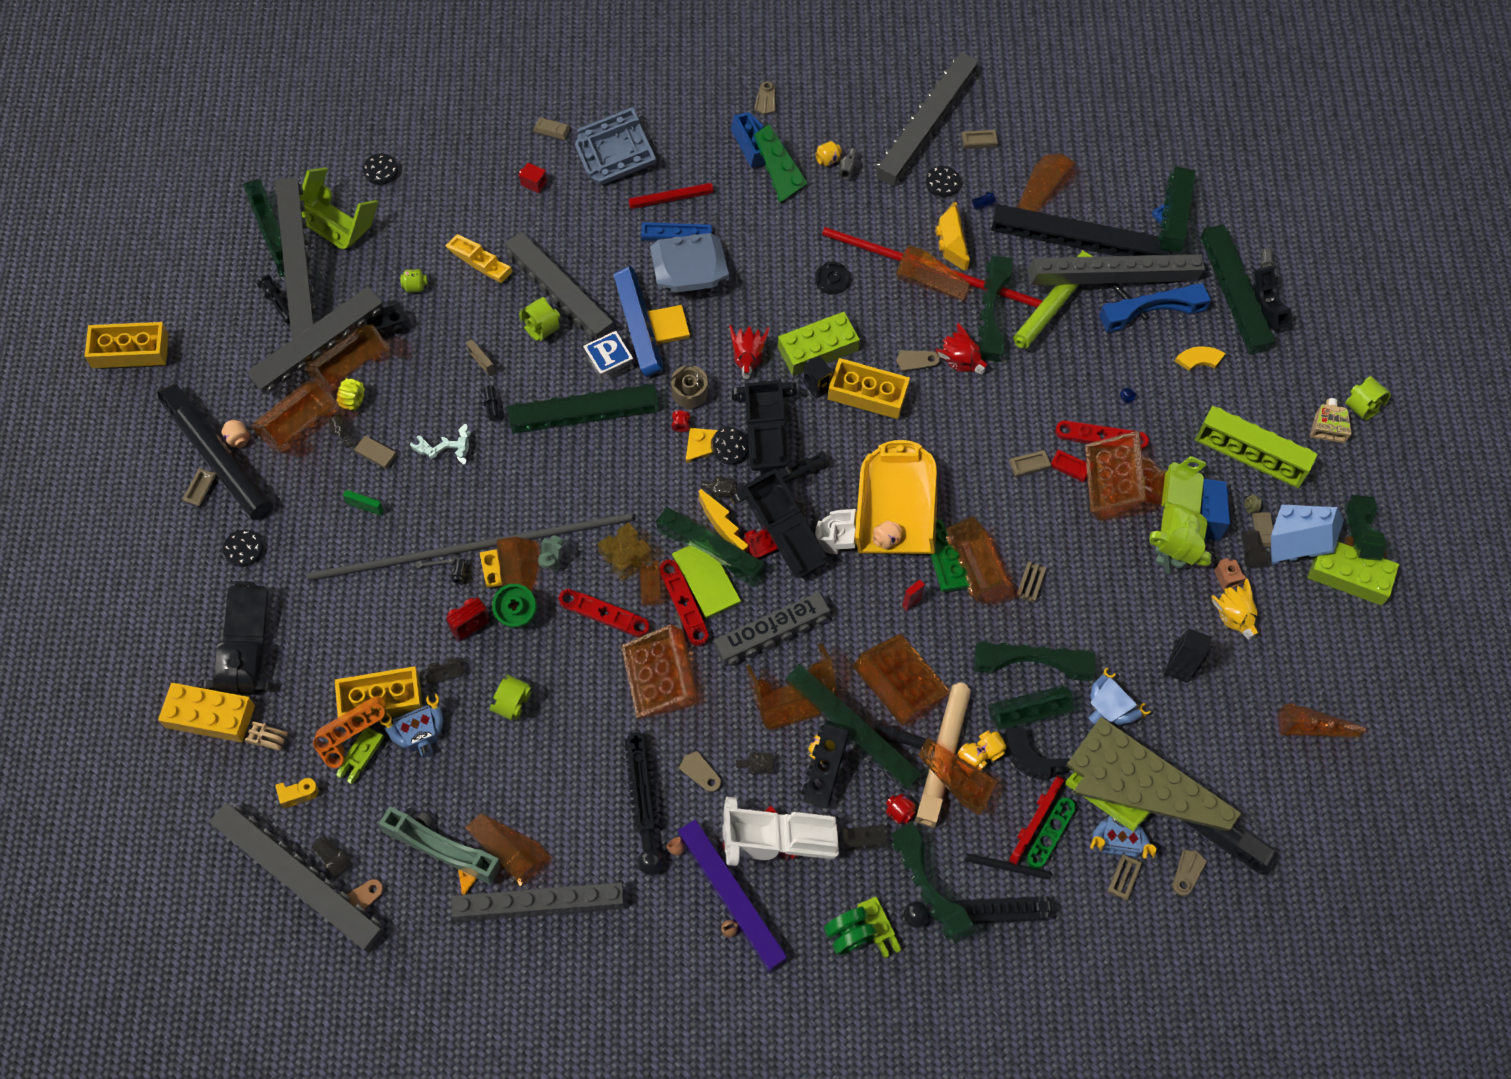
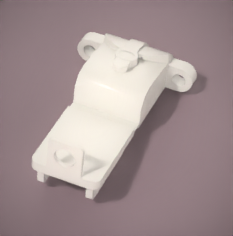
[722,797,839,866]

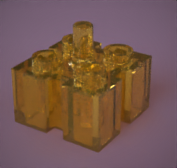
[597,522,652,581]

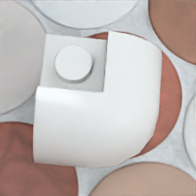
[815,509,857,554]

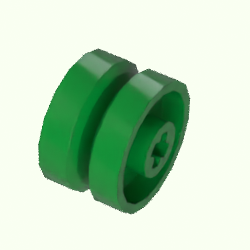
[492,584,537,628]
[823,907,878,956]

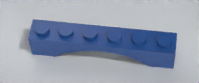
[1099,283,1211,333]

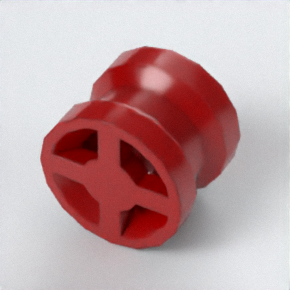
[671,410,690,432]

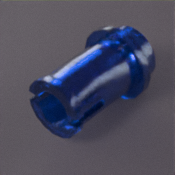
[972,192,996,210]

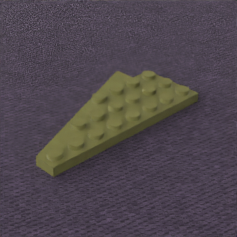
[1066,717,1241,831]

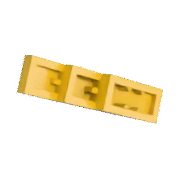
[446,234,513,283]
[699,489,748,558]

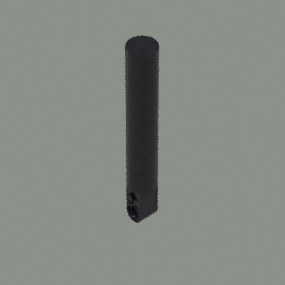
[157,383,273,520]
[1181,820,1278,875]

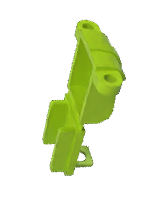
[1149,456,1212,566]

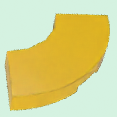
[1174,346,1226,371]

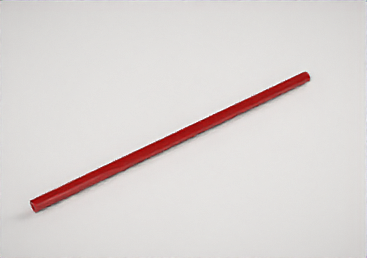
[822,227,1043,308]

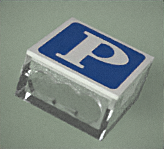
[583,331,634,384]

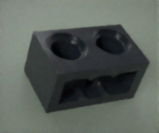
[366,303,408,341]

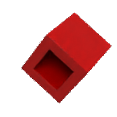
[519,163,547,193]

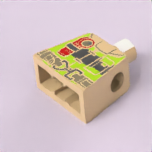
[1310,398,1351,443]

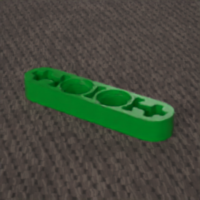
[1026,798,1075,869]

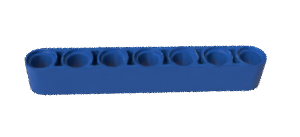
[614,266,664,377]

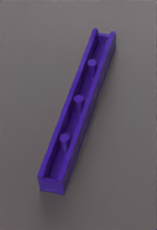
[677,820,787,974]

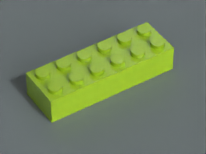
[1194,406,1318,488]

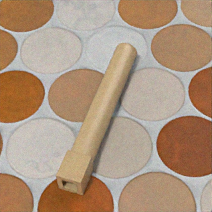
[915,683,971,828]

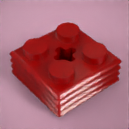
[446,597,490,641]

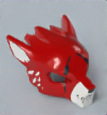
[935,323,987,375]
[729,325,769,379]

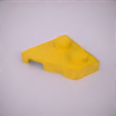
[686,428,718,463]

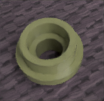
[1244,494,1261,513]

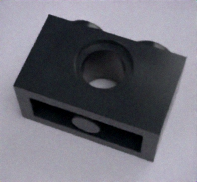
[803,355,833,399]

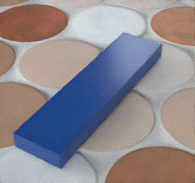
[641,222,712,241]

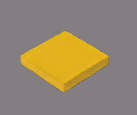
[647,305,690,344]

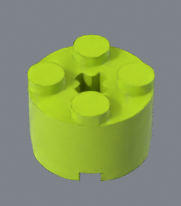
[519,297,560,341]
[1345,376,1391,420]
[489,674,531,721]

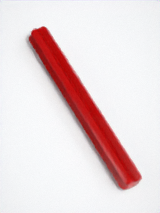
[628,183,713,209]

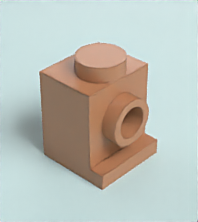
[1214,558,1246,591]

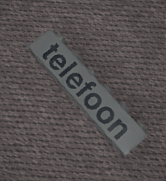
[714,592,830,667]

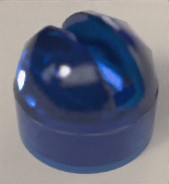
[1120,388,1137,404]

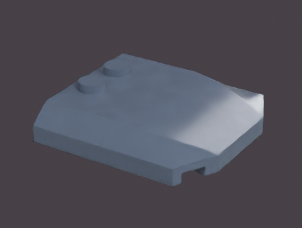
[575,107,657,185]
[650,233,729,292]

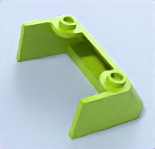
[300,167,379,249]

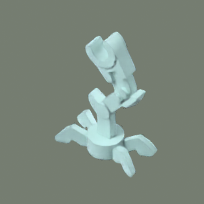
[410,424,471,465]

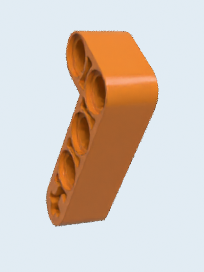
[313,697,386,768]

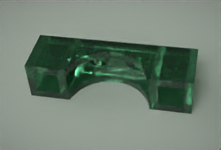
[1345,494,1387,560]

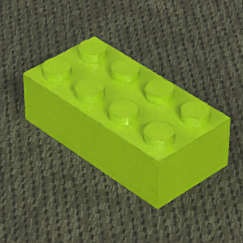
[778,312,860,376]
[1307,541,1399,606]

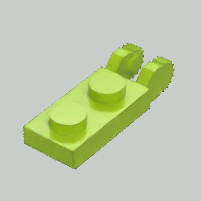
[337,727,385,784]
[857,896,901,958]

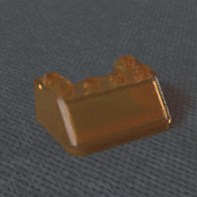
[250,381,339,452]
[946,515,1016,604]

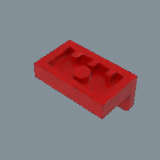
[741,529,778,560]

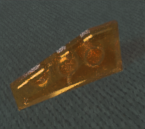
[896,245,970,301]
[497,537,539,610]

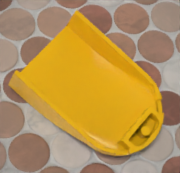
[855,440,937,554]

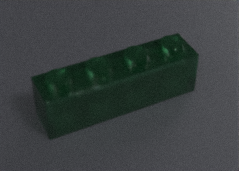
[988,685,1075,730]

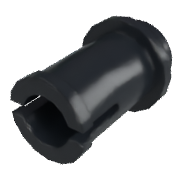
[451,558,468,584]

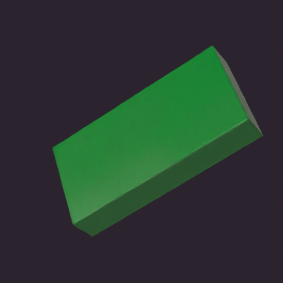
[343,490,384,516]

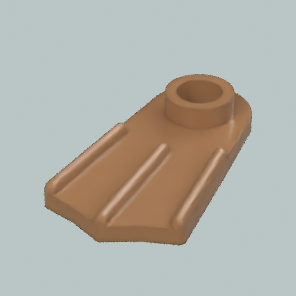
[347,879,383,910]

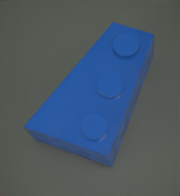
[731,112,785,168]
[1200,479,1230,540]

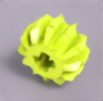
[336,378,365,411]

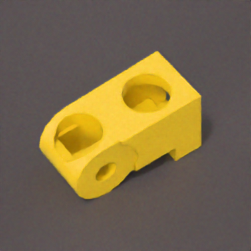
[479,549,503,588]
[276,778,319,809]

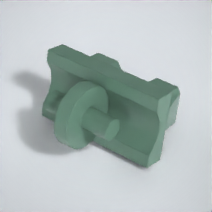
[538,535,564,572]
[1155,547,1187,574]

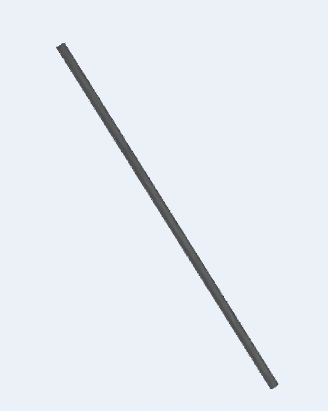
[307,513,633,581]

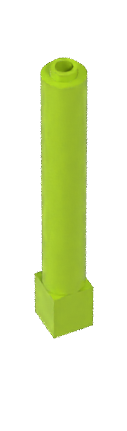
[1013,250,1093,349]

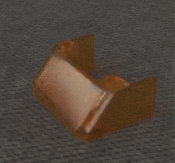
[304,325,390,393]
[746,643,839,729]

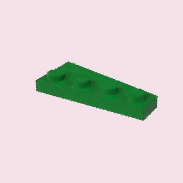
[754,124,807,203]
[930,519,979,592]

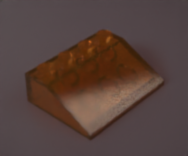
[1085,431,1147,521]
[621,624,699,719]
[852,633,950,726]

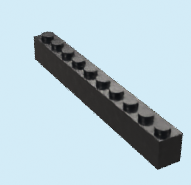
[991,204,1171,256]

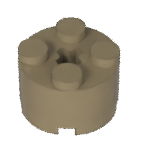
[671,366,708,410]

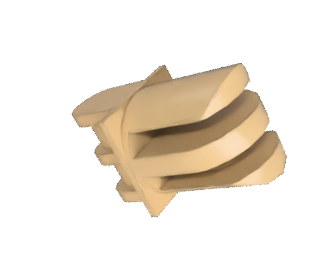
[245,722,288,751]

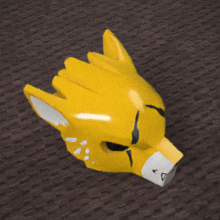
[1211,579,1258,640]

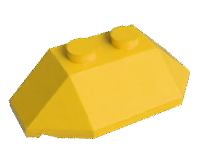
[935,202,970,271]

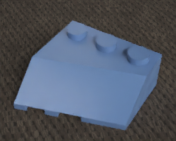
[1271,505,1344,565]

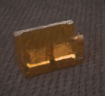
[640,560,661,606]

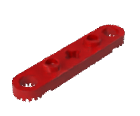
[1055,421,1149,451]
[659,559,709,646]
[558,589,650,638]
[1008,775,1064,865]

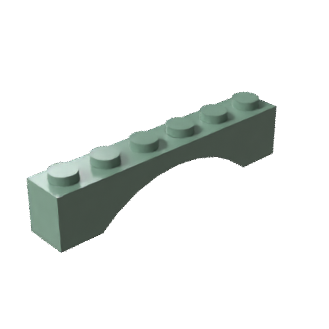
[379,806,501,885]

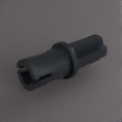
[483,385,498,421]

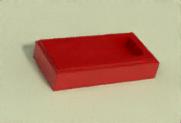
[1051,449,1092,483]
[902,580,925,611]

